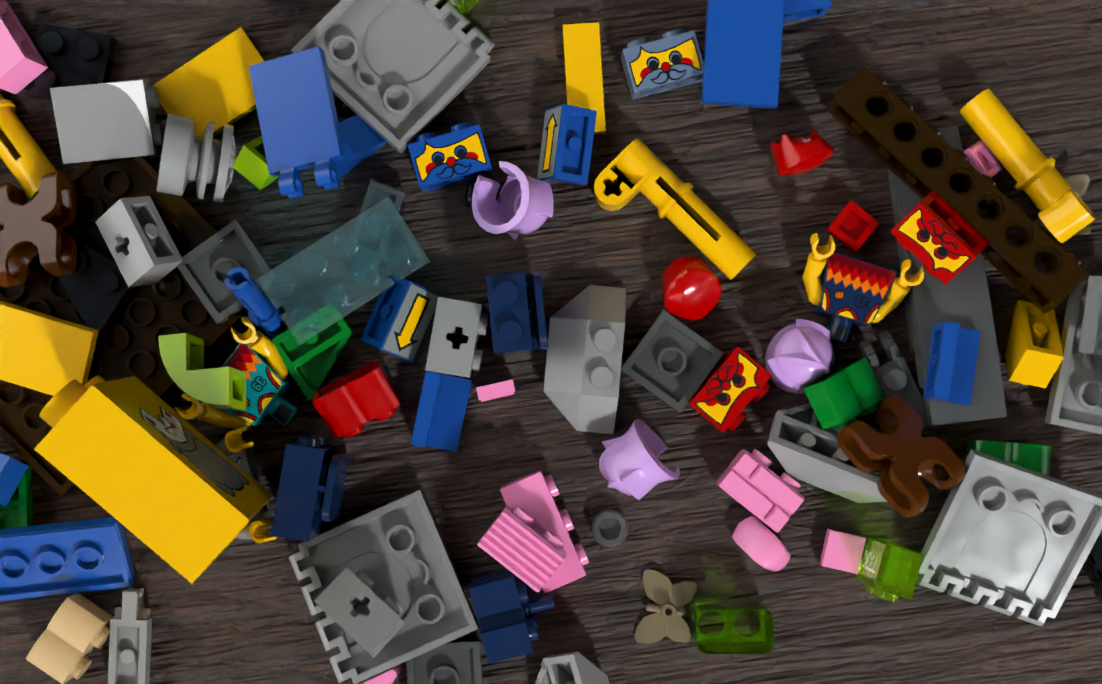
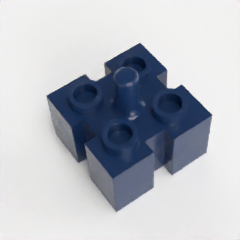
[469,568,555,664]

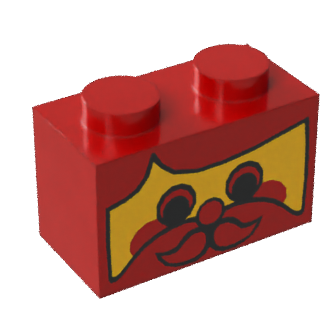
[890,189,989,285]
[687,347,772,433]

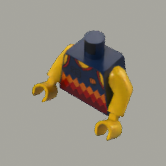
[802,233,924,343]

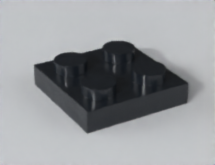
[26,23,117,101]

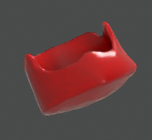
[770,129,834,176]
[662,257,722,321]

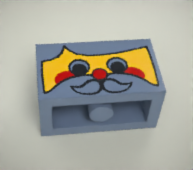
[621,29,703,100]

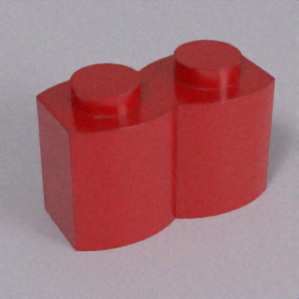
[312,360,400,439]

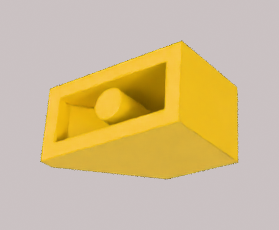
[1005,300,1064,388]

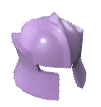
[472,161,554,241]
[765,319,835,394]
[599,419,680,500]

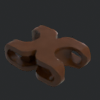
[0,171,77,288]
[837,395,965,517]

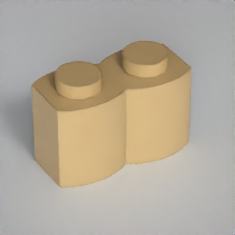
[26,593,113,684]

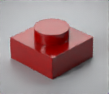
[825,200,879,253]

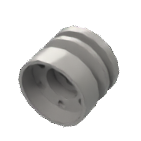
[157,113,236,203]

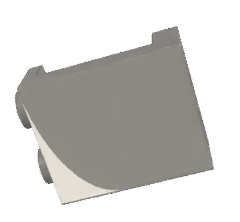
[50,79,165,164]

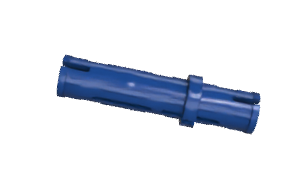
[224,267,287,338]

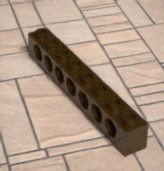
[826,67,1089,314]

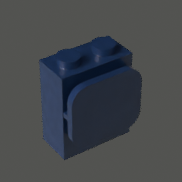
[486,272,548,355]
[270,435,349,542]

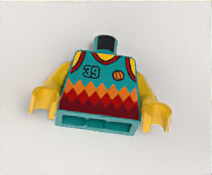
[175,317,297,429]

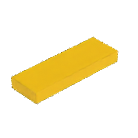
[563,22,606,134]

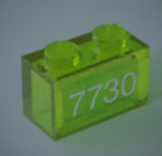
[856,535,923,602]

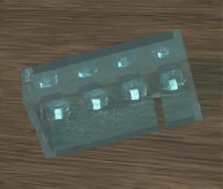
[256,196,430,345]

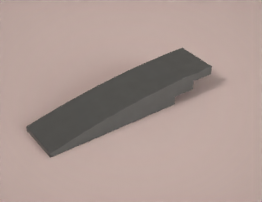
[887,126,1007,426]

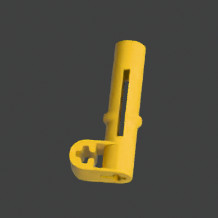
[959,88,1097,244]
[0,93,57,200]
[594,138,757,280]

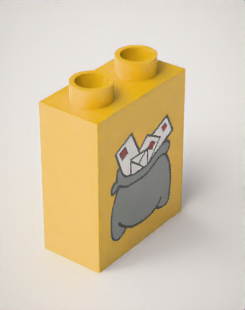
[34,375,273,584]

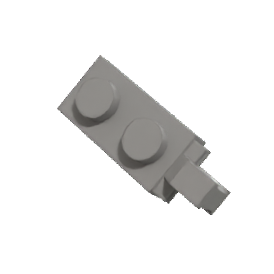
[108,587,152,684]

